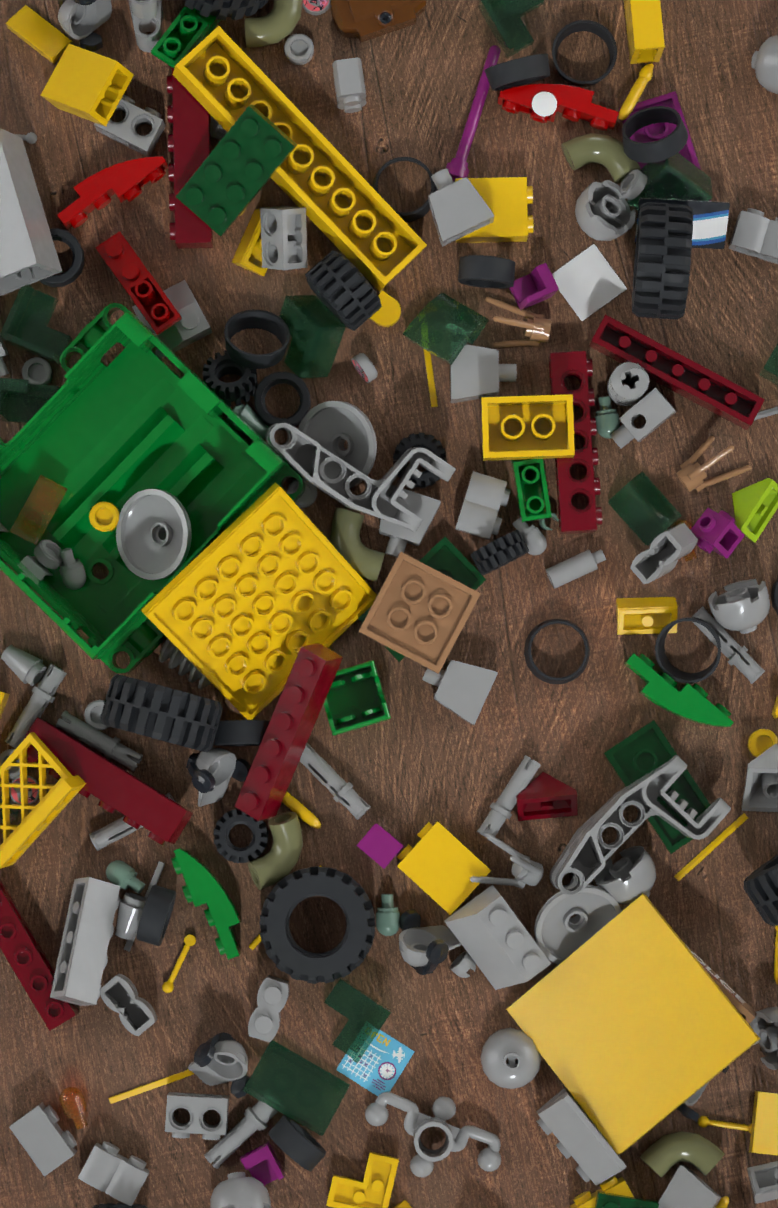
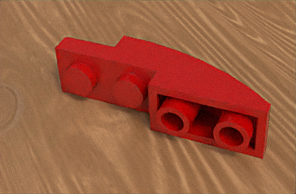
[497,84,619,131]
[57,156,168,230]
[95,231,182,336]

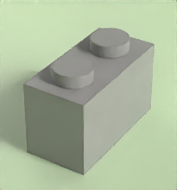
[9,1102,77,1177]

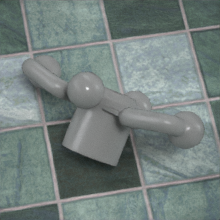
[365,1092,502,1178]

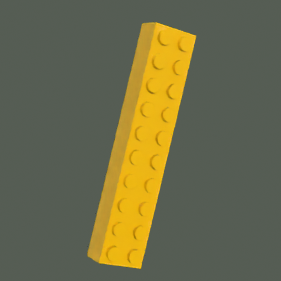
[172,26,427,292]

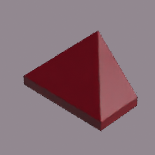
[516,772,578,821]

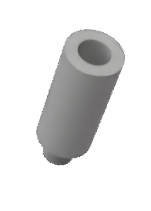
[545,549,606,589]

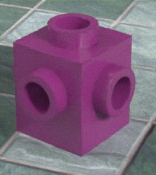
[690,507,745,559]

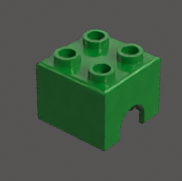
[324,660,391,736]

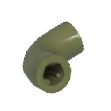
[245,0,303,48]
[561,133,641,184]
[330,508,385,582]
[248,812,303,890]
[639,1131,725,1178]

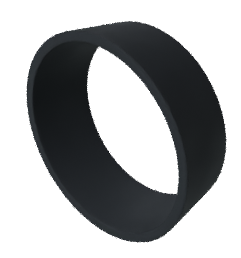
[552,20,617,86]
[484,53,550,91]
[622,106,688,163]
[372,157,437,222]
[224,309,290,369]
[655,617,721,683]
[524,619,590,684]

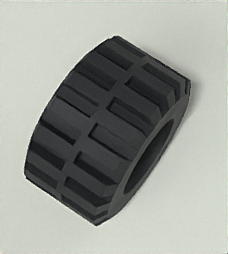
[305,250,382,331]

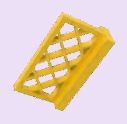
[0,732,86,869]

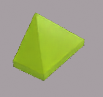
[732,478,778,543]

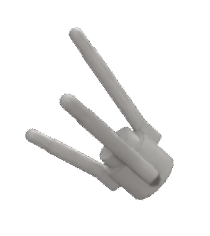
[470,833,544,889]

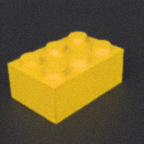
[481,394,575,461]

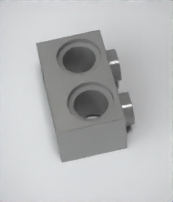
[94,94,166,157]
[260,206,308,270]
[165,1092,230,1140]

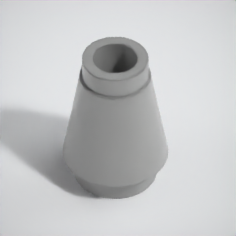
[1,645,47,686]
[115,893,147,940]

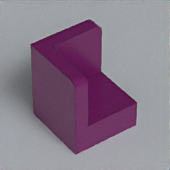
[510,263,559,311]
[356,824,404,869]
[240,1141,285,1186]

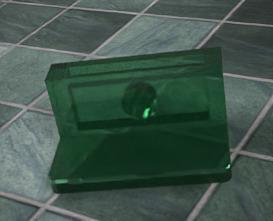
[608,471,682,545]

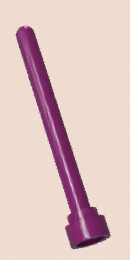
[446,45,501,181]

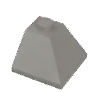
[132,280,212,359]
[741,744,778,812]

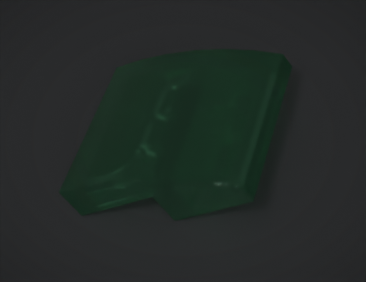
[403,293,489,365]

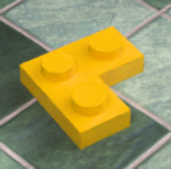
[326,1152,399,1208]

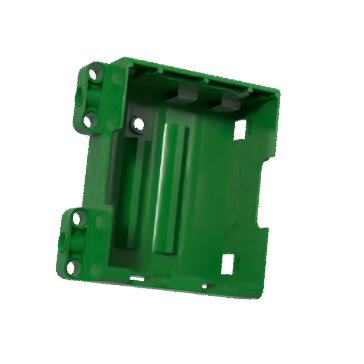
[0,303,306,674]

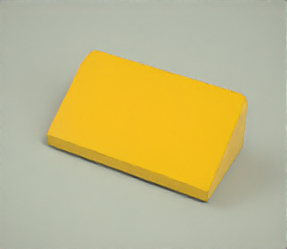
[6,5,72,64]
[232,209,268,276]
[616,597,678,635]
[749,1091,778,1155]

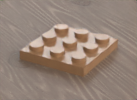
[358,552,481,674]

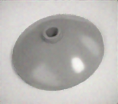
[298,401,377,489]
[116,489,192,580]
[534,885,622,965]

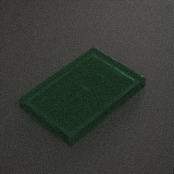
[243,1040,350,1136]

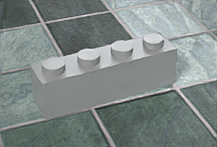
[50,877,120,1006]

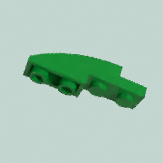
[151,7,221,68]
[511,459,552,522]
[624,653,734,728]
[171,848,241,960]

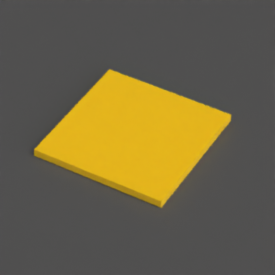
[141,482,377,720]
[506,894,760,1155]

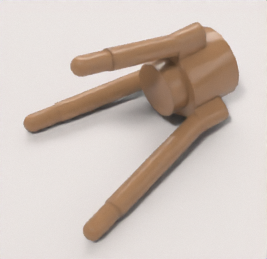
[485,296,552,348]
[676,436,752,493]

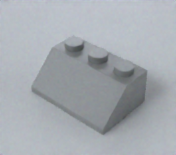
[444,884,551,990]
[536,1088,627,1186]

